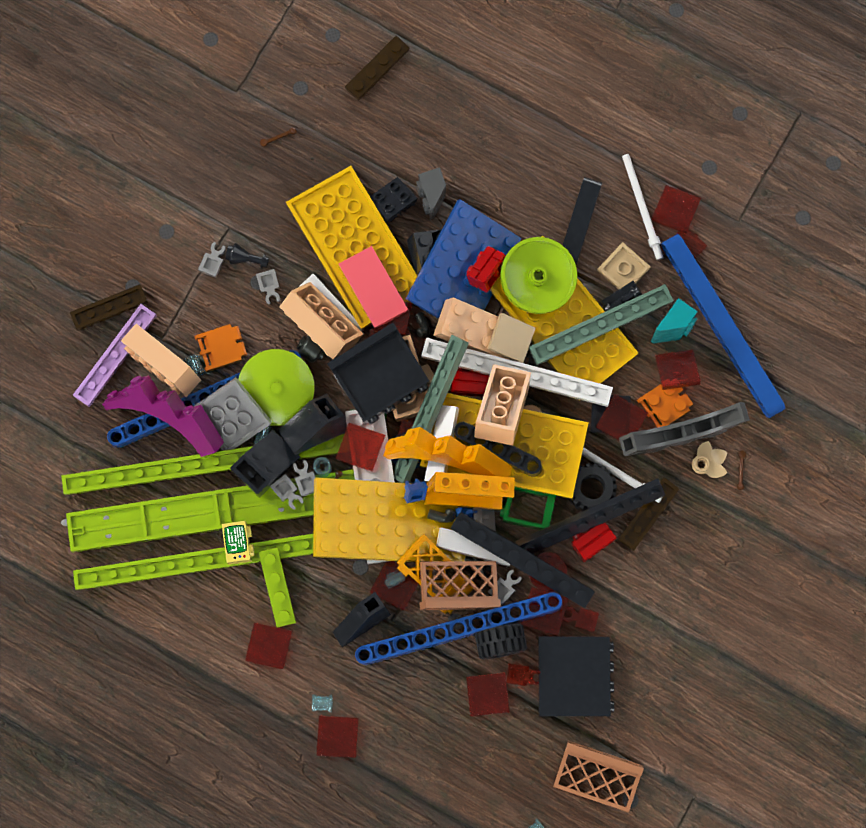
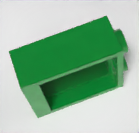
[500,487,556,530]

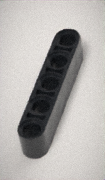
[562,177,602,265]
[454,422,542,477]

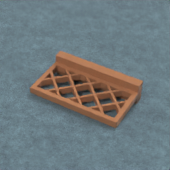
[420,561,501,610]
[553,740,644,812]

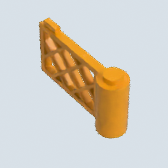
[397,534,477,615]

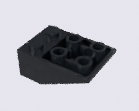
[407,229,442,276]
[278,394,347,455]
[230,430,300,498]

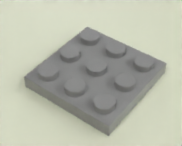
[193,377,272,451]

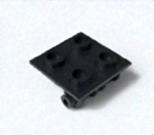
[370,177,418,223]

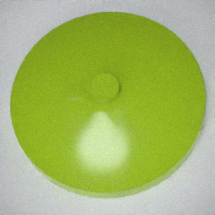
[500,237,577,314]
[238,349,315,426]

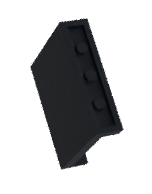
[327,323,431,425]
[538,637,614,717]

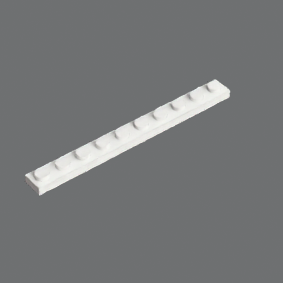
[421,338,613,407]

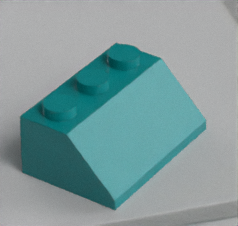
[651,298,698,344]

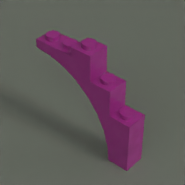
[102,375,224,457]

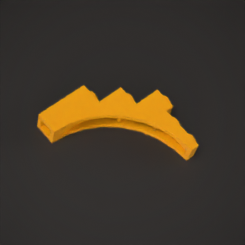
[383,427,513,477]

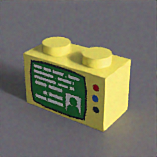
[222,521,255,565]

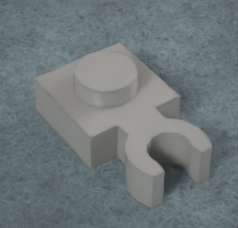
[198,242,226,278]
[256,269,280,304]
[293,460,315,497]
[270,474,304,510]
[488,570,521,605]

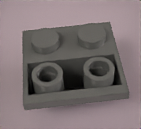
[416,167,446,219]

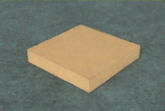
[597,242,651,290]
[487,313,535,363]

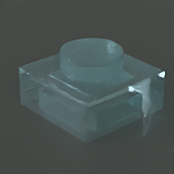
[384,571,405,589]

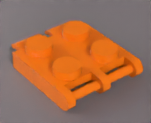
[194,324,247,372]
[637,379,693,428]

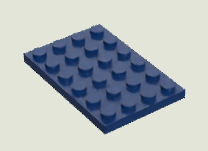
[406,200,522,319]

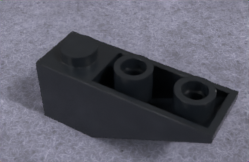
[333,592,391,648]

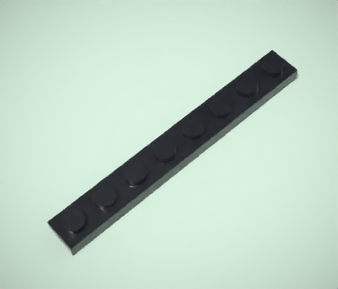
[515,478,666,554]
[450,511,595,608]

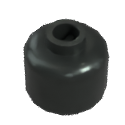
[297,335,325,363]

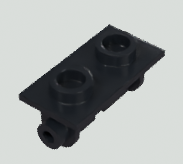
[602,280,643,311]

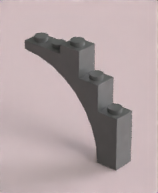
[619,402,750,456]

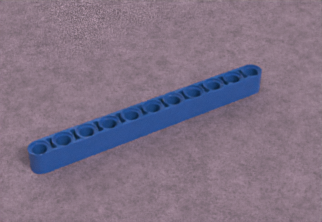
[661,234,786,419]
[107,350,301,448]
[355,592,562,665]

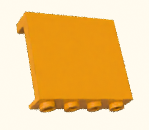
[424,472,515,510]

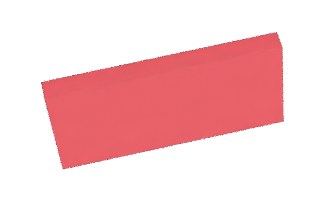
[339,246,408,329]

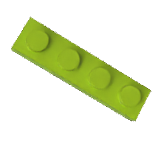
[258,547,296,627]

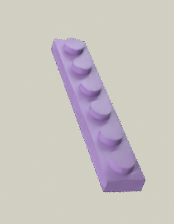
[73,304,157,407]

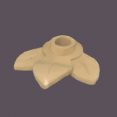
[692,441,727,478]

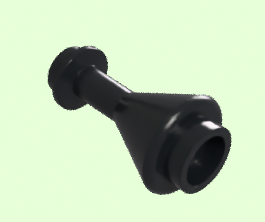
[225,243,269,269]

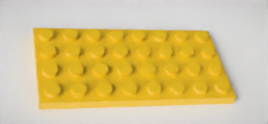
[286,166,417,329]
[490,236,638,401]
[420,393,589,499]
[313,478,465,562]

